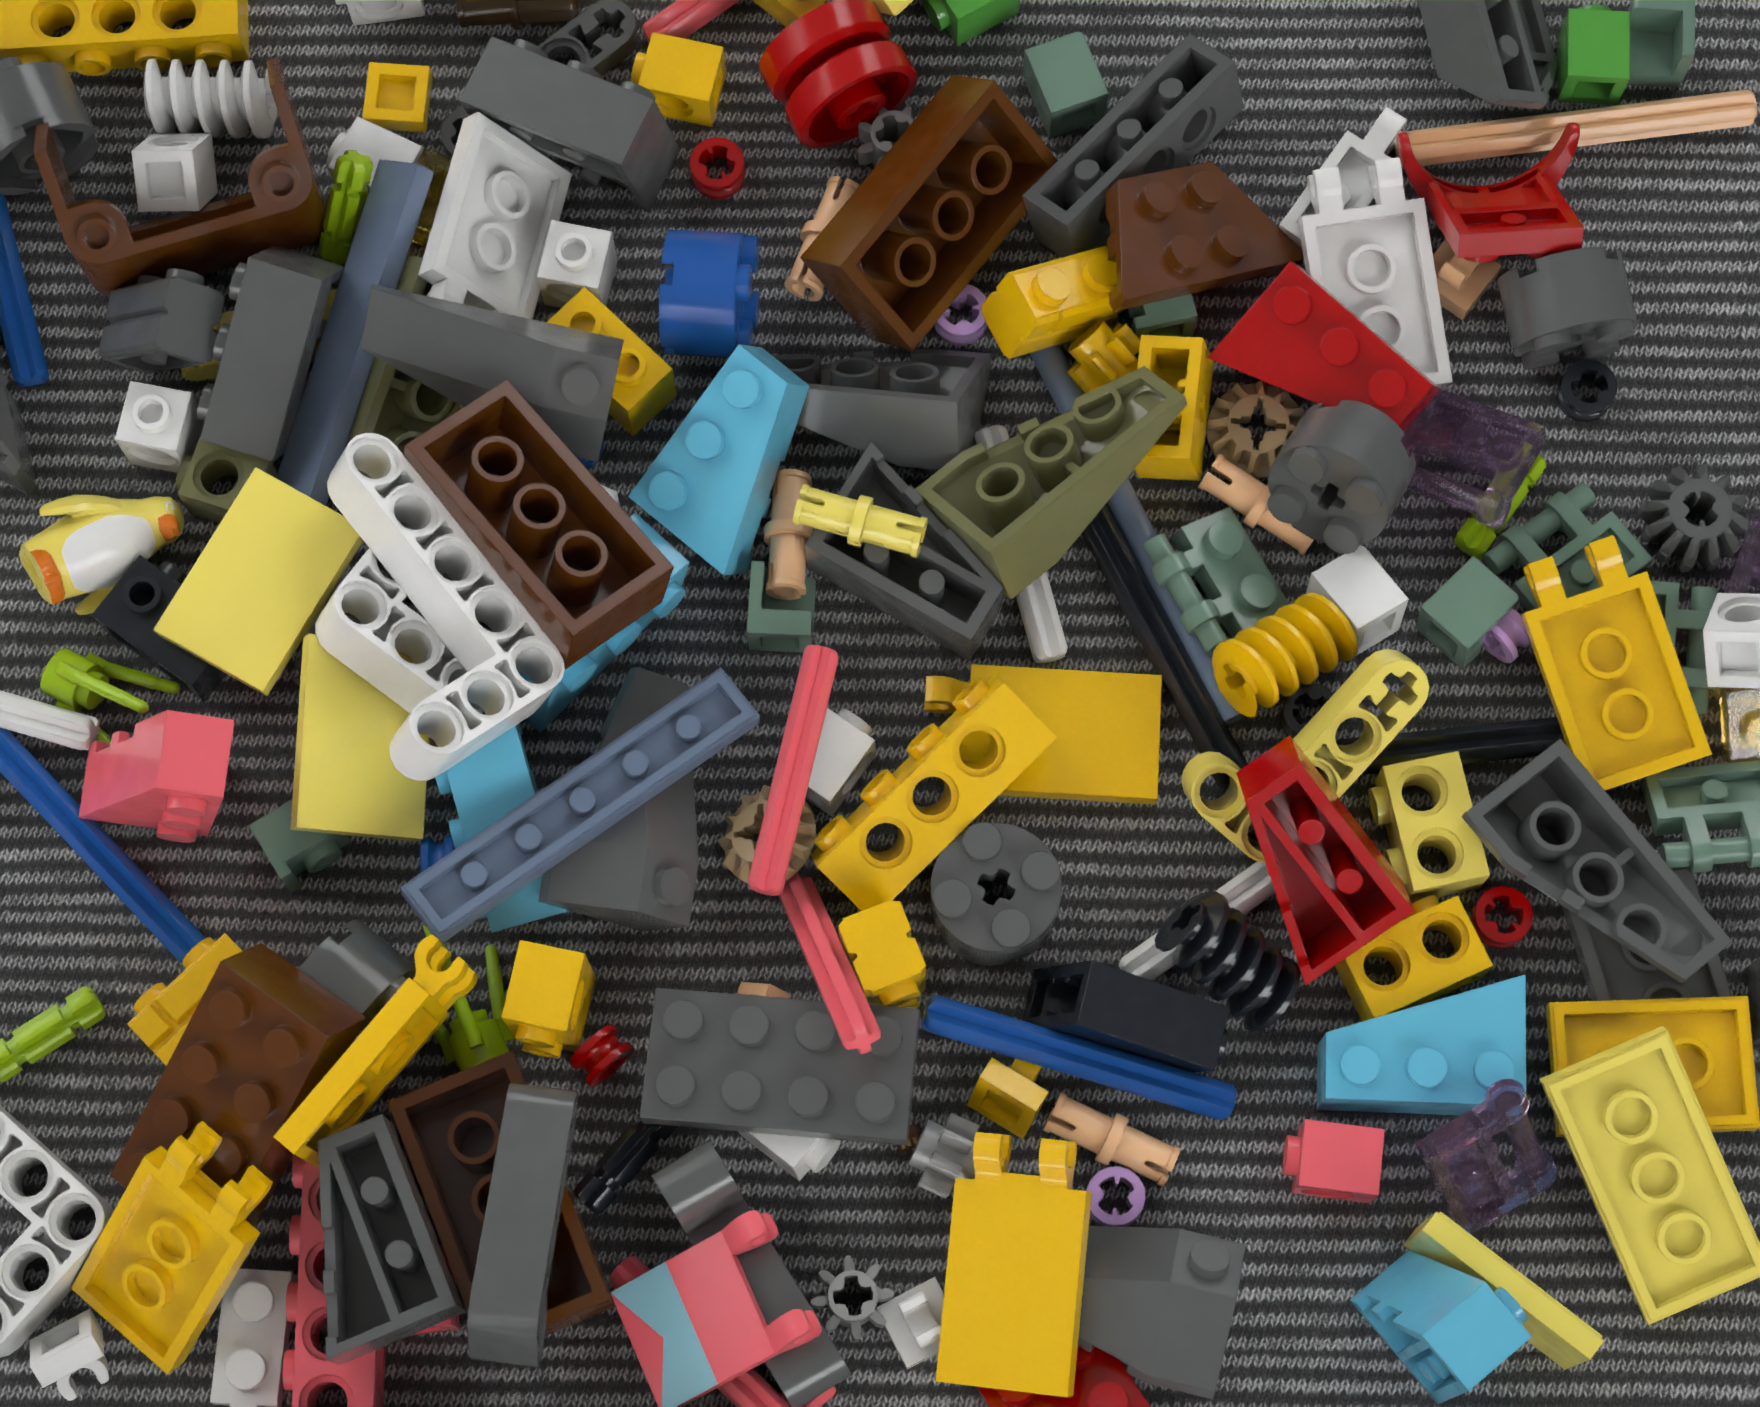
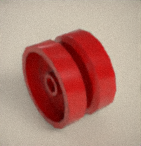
[759,0,917,148]

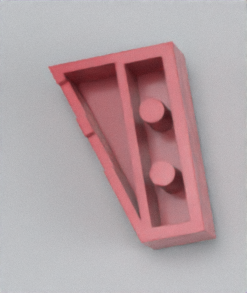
[78,710,235,843]

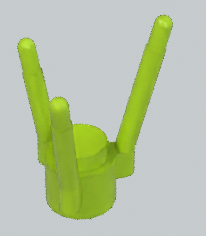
[40,648,180,744]
[423,924,515,1072]

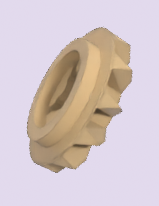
[1207,380,1304,478]
[717,785,816,884]

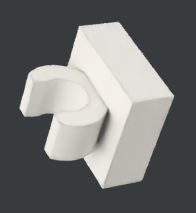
[876,1277,944,1369]
[30,1309,109,1401]

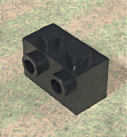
[92,555,227,702]

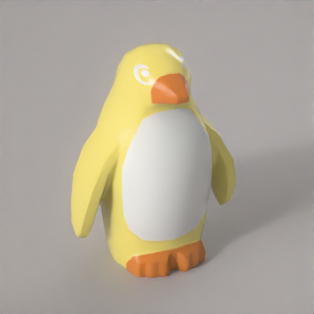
[19,494,184,615]

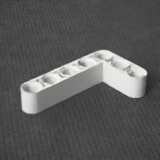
[327,433,565,781]
[315,520,484,714]
[0,1105,114,1358]

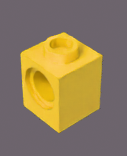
[631,32,727,127]

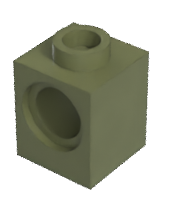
[176,439,278,524]

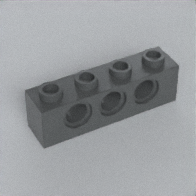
[1022,34,1244,257]

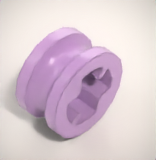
[934,284,987,346]
[1482,609,1531,664]
[1086,1166,1146,1227]

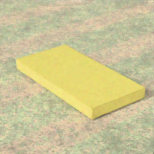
[1539,1026,1760,1325]

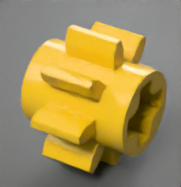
[1067,320,1140,394]

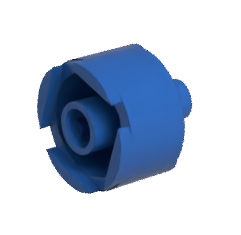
[659,229,760,358]

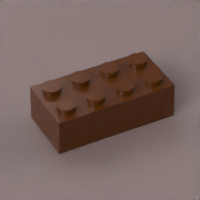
[800,75,1058,351]
[403,380,674,670]
[110,943,367,1227]
[387,1051,616,1336]

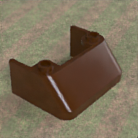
[33,57,326,297]

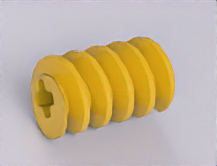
[1212,592,1358,717]

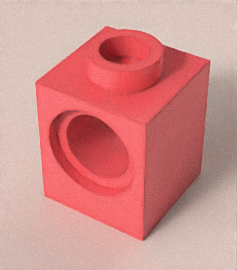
[1282,1119,1385,1203]

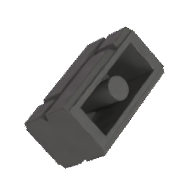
[98,269,225,374]

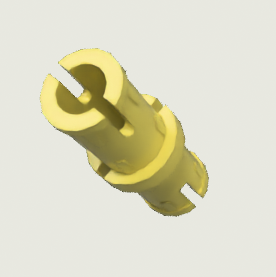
[793,484,928,558]

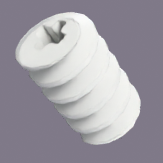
[144,58,277,138]

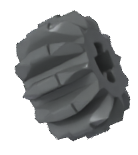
[1638,464,1750,574]

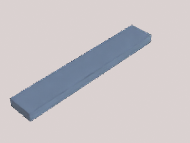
[276,159,434,506]
[400,667,760,944]

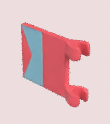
[610,1210,822,1407]

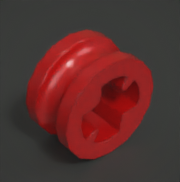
[689,137,746,200]
[1470,886,1533,949]
[569,1024,635,1088]

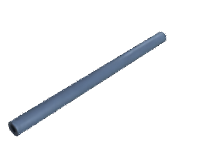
[1030,344,1245,726]

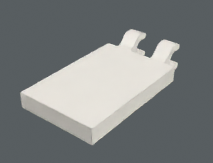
[418,112,572,319]
[1298,157,1453,386]

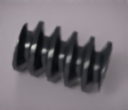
[1155,891,1301,1032]

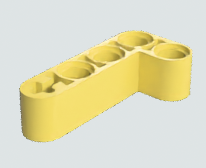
[1181,649,1429,863]

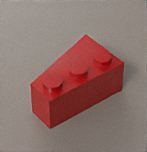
[1207,261,1441,432]
[1236,735,1414,986]

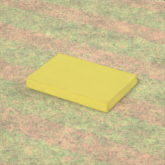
[153,467,363,696]
[290,634,429,842]
[1404,1211,1604,1370]

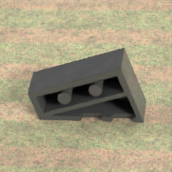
[459,36,680,212]
[197,245,345,462]
[805,442,1004,661]
[318,1114,467,1365]

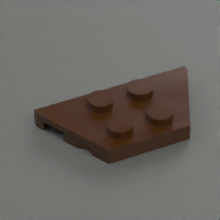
[1105,161,1304,312]

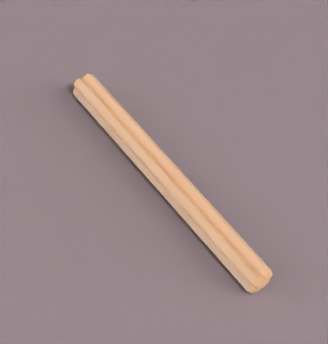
[1395,89,1757,167]

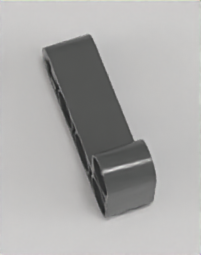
[467,1083,578,1368]
[651,1140,852,1407]

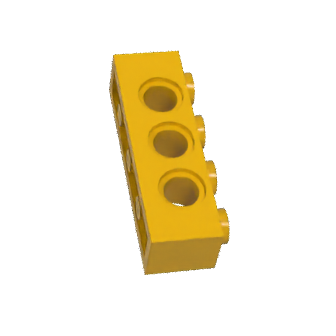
[0,0,249,76]
[810,674,1057,911]

